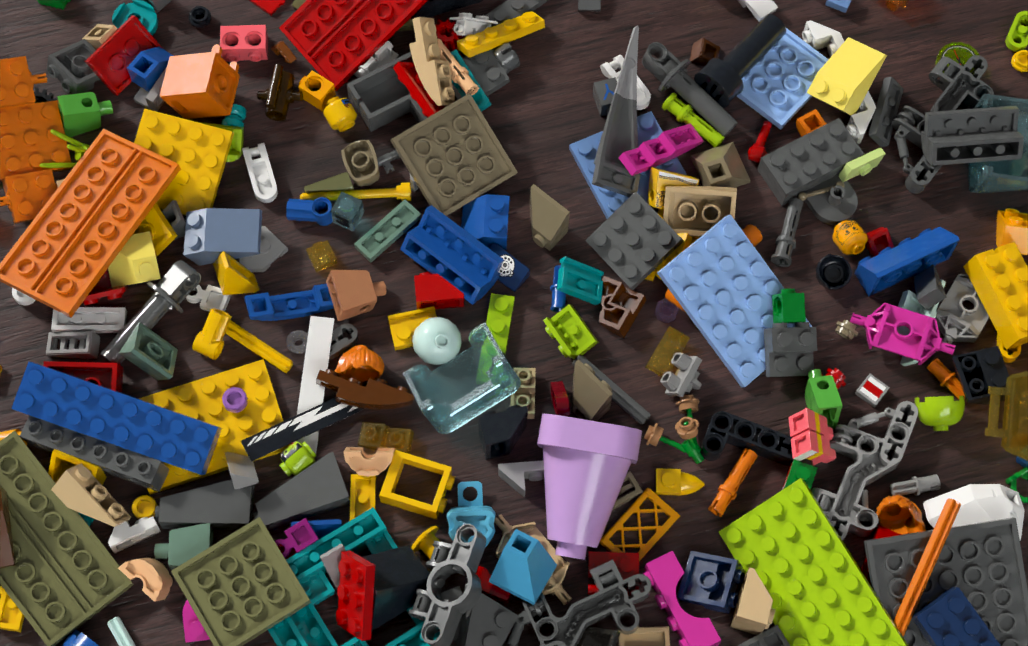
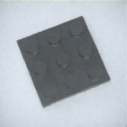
[585,192,684,290]

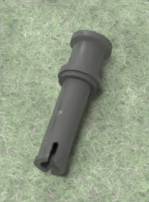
[771,198,804,267]

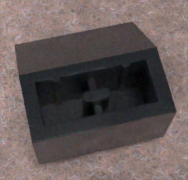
[952,346,1014,405]
[478,405,528,460]

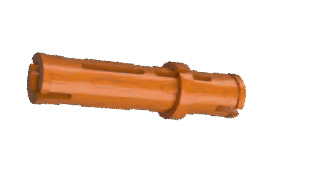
[708,448,758,517]

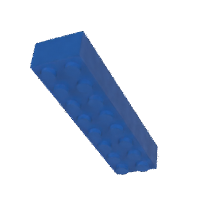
[11,362,222,475]

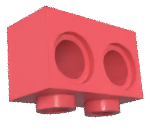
[220,25,268,62]

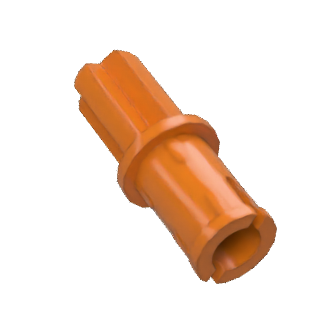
[926,358,965,399]

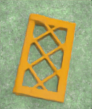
[599,487,680,562]

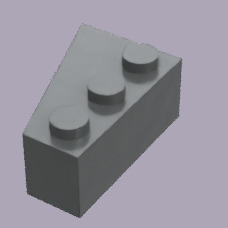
[456,593,518,646]

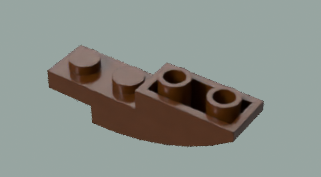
[316,369,415,410]

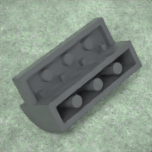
[921,106,1024,166]

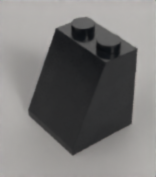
[362,545,430,630]

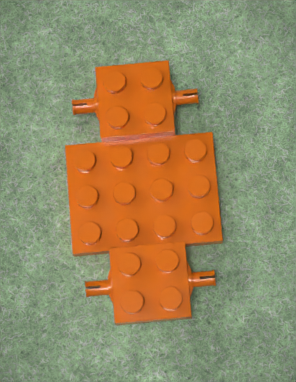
[0,56,71,224]

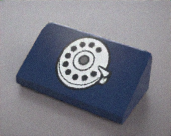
[489,243,530,293]

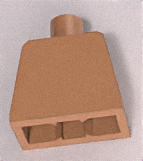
[326,270,386,321]

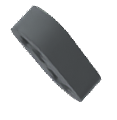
[329,324,358,361]

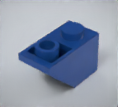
[127,47,173,92]

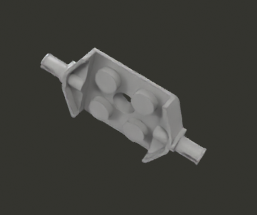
[935,274,989,344]

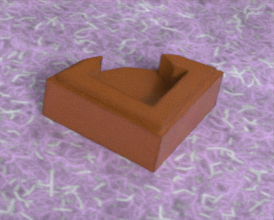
[271,41,297,63]

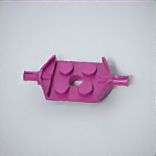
[850,303,956,365]

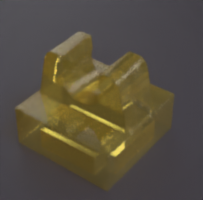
[306,240,337,272]

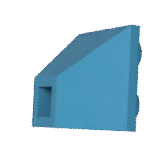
[489,529,557,605]

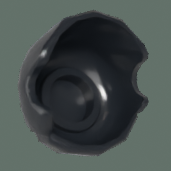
[815,254,852,290]

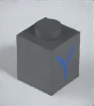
[593,77,617,117]

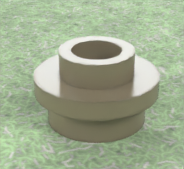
[835,320,858,340]

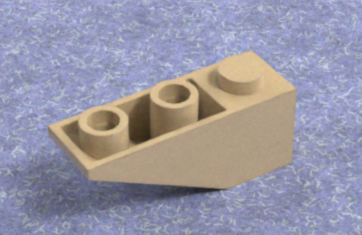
[51,463,131,527]

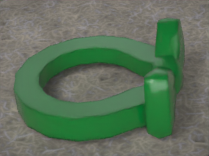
[1005,467,1028,503]

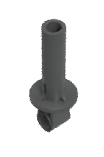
[642,42,738,137]
[101,260,201,364]

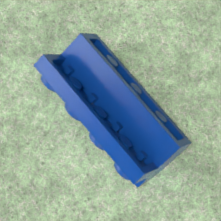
[400,205,504,305]

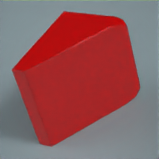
[865,227,894,257]

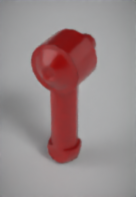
[748,121,772,163]

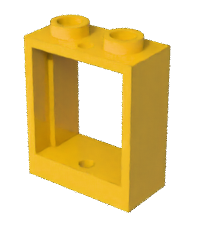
[379,450,455,520]

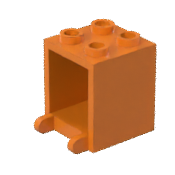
[160,44,240,119]

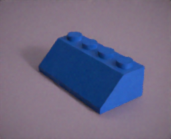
[854,227,960,297]

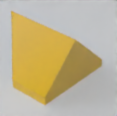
[213,251,260,295]

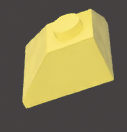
[108,231,161,287]

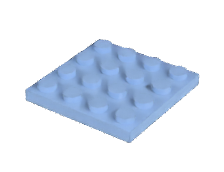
[737,28,829,130]

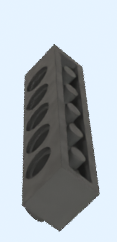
[19,415,170,492]

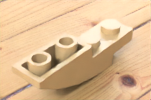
[409,17,455,107]

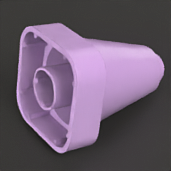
[537,414,642,560]

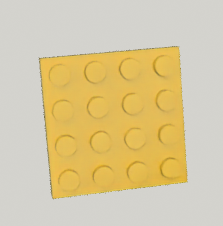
[134,109,234,216]

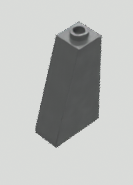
[253,452,350,532]
[155,479,255,530]

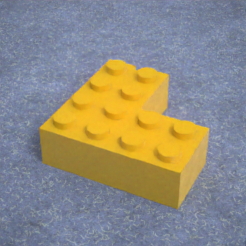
[963,242,1028,350]

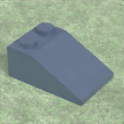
[183,208,262,266]

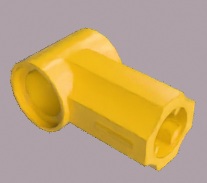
[192,308,232,360]

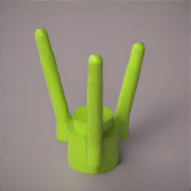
[40,129,90,168]

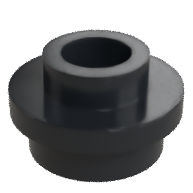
[189,6,212,28]

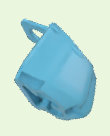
[446,481,496,547]

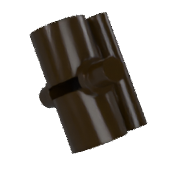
[257,64,303,121]

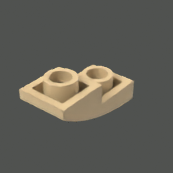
[510,368,536,419]

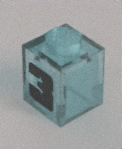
[331,192,364,232]

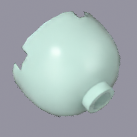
[412,317,462,365]

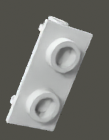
[450,13,498,36]
[353,41,399,78]

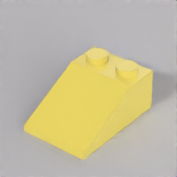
[807,37,887,115]

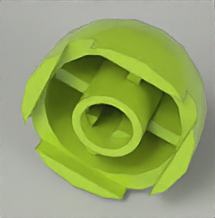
[914,396,965,431]

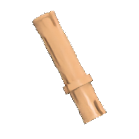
[437,39,479,96]

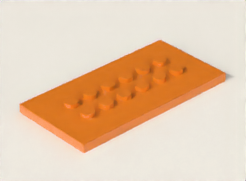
[0,129,181,318]

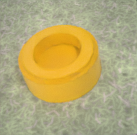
[132,495,158,520]

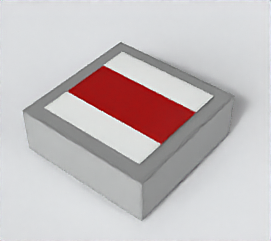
[855,374,890,408]

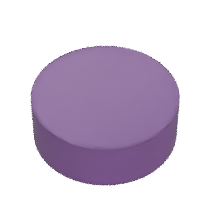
[222,387,248,413]

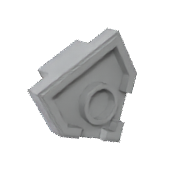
[239,226,288,272]

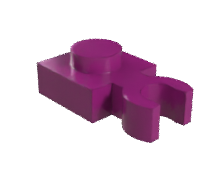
[275,518,319,558]

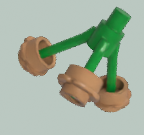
[644,395,704,464]

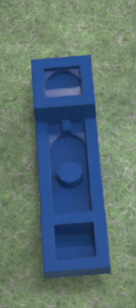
[244,284,334,321]

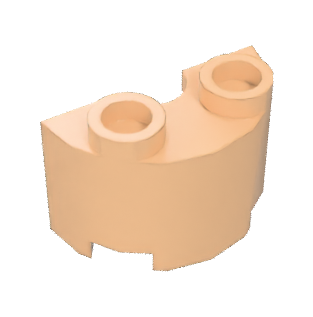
[344,447,395,477]
[118,557,173,602]

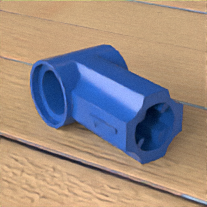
[286,197,335,226]

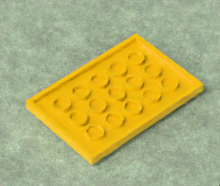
[139,359,291,495]

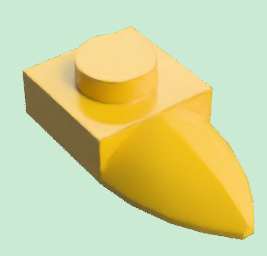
[655,468,705,496]

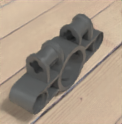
[408,524,486,646]

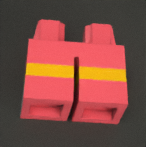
[789,408,836,466]

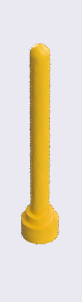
[300,182,411,201]

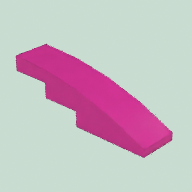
[619,123,704,176]

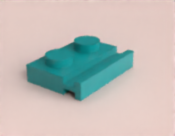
[557,256,604,305]

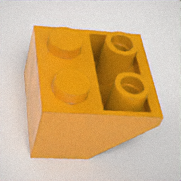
[996,208,1028,255]

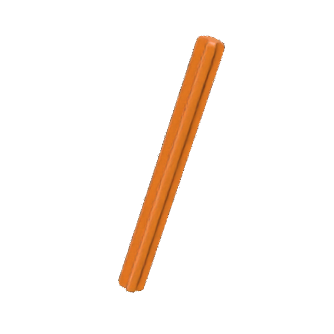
[893,498,961,637]

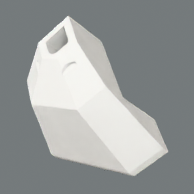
[923,484,1025,540]

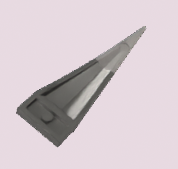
[592,25,640,197]

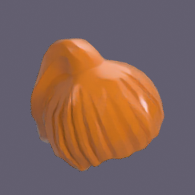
[335,345,385,382]
[876,495,926,535]

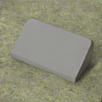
[225,452,259,489]

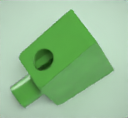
[57,92,113,137]
[805,369,843,429]

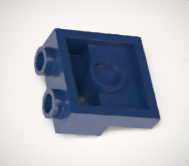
[677,551,745,614]

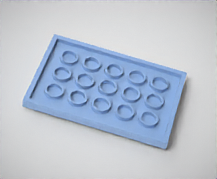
[657,214,812,387]

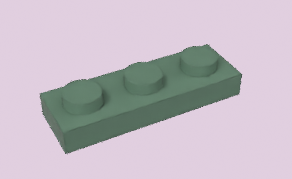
[354,199,422,263]

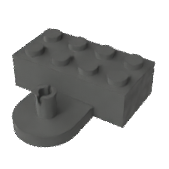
[758,118,864,225]

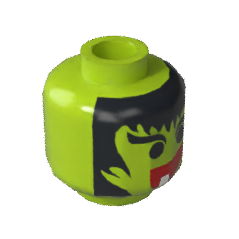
[279,441,317,477]

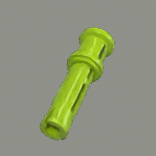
[661,92,725,148]

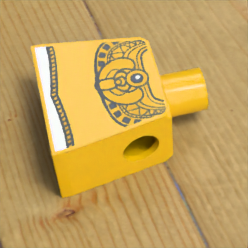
[647,167,699,219]

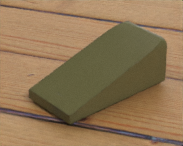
[304,172,354,193]

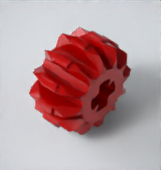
[435,18,466,56]

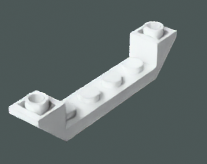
[802,20,876,144]

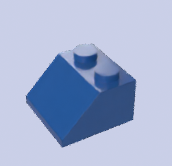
[461,194,510,250]

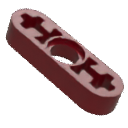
[550,381,570,417]

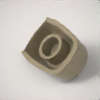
[341,140,380,187]

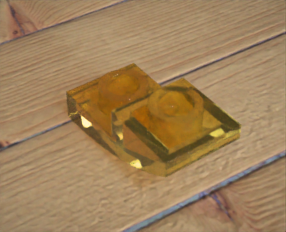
[645,326,690,377]
[358,422,414,454]

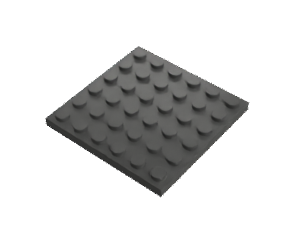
[864,517,1028,646]

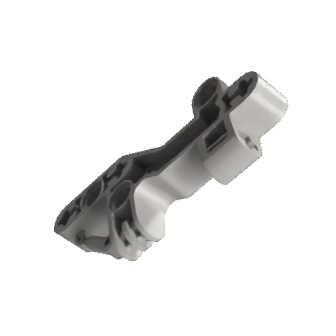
[811,401,918,541]

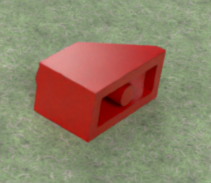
[414,272,464,310]

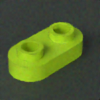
[1005,11,1028,52]

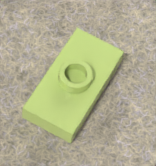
[838,148,886,182]

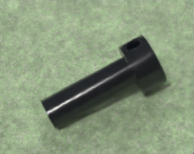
[694,14,786,108]

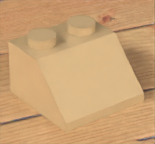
[731,567,775,635]

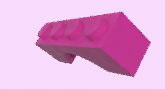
[643,551,721,646]

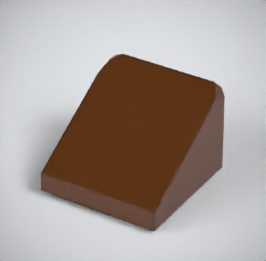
[690,38,720,66]

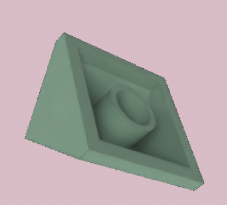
[119,322,178,380]

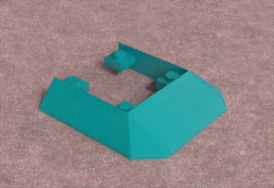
[268,507,440,646]

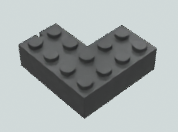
[347,52,462,132]

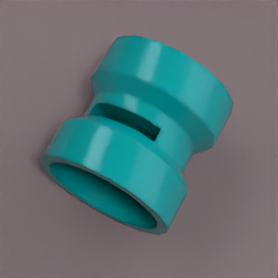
[221,104,247,127]

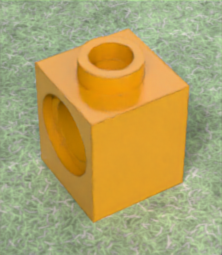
[298,70,336,111]

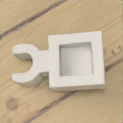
[186,285,232,312]

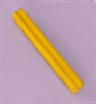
[225,320,293,373]

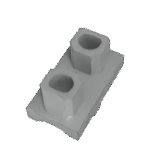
[660,353,702,397]

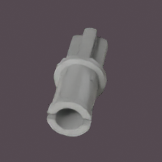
[890,474,941,496]

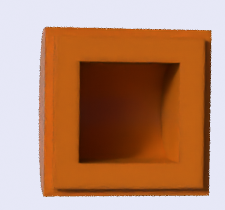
[796,109,826,137]

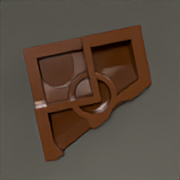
[599,276,647,338]

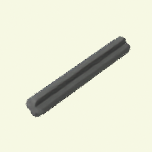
[572,355,651,424]

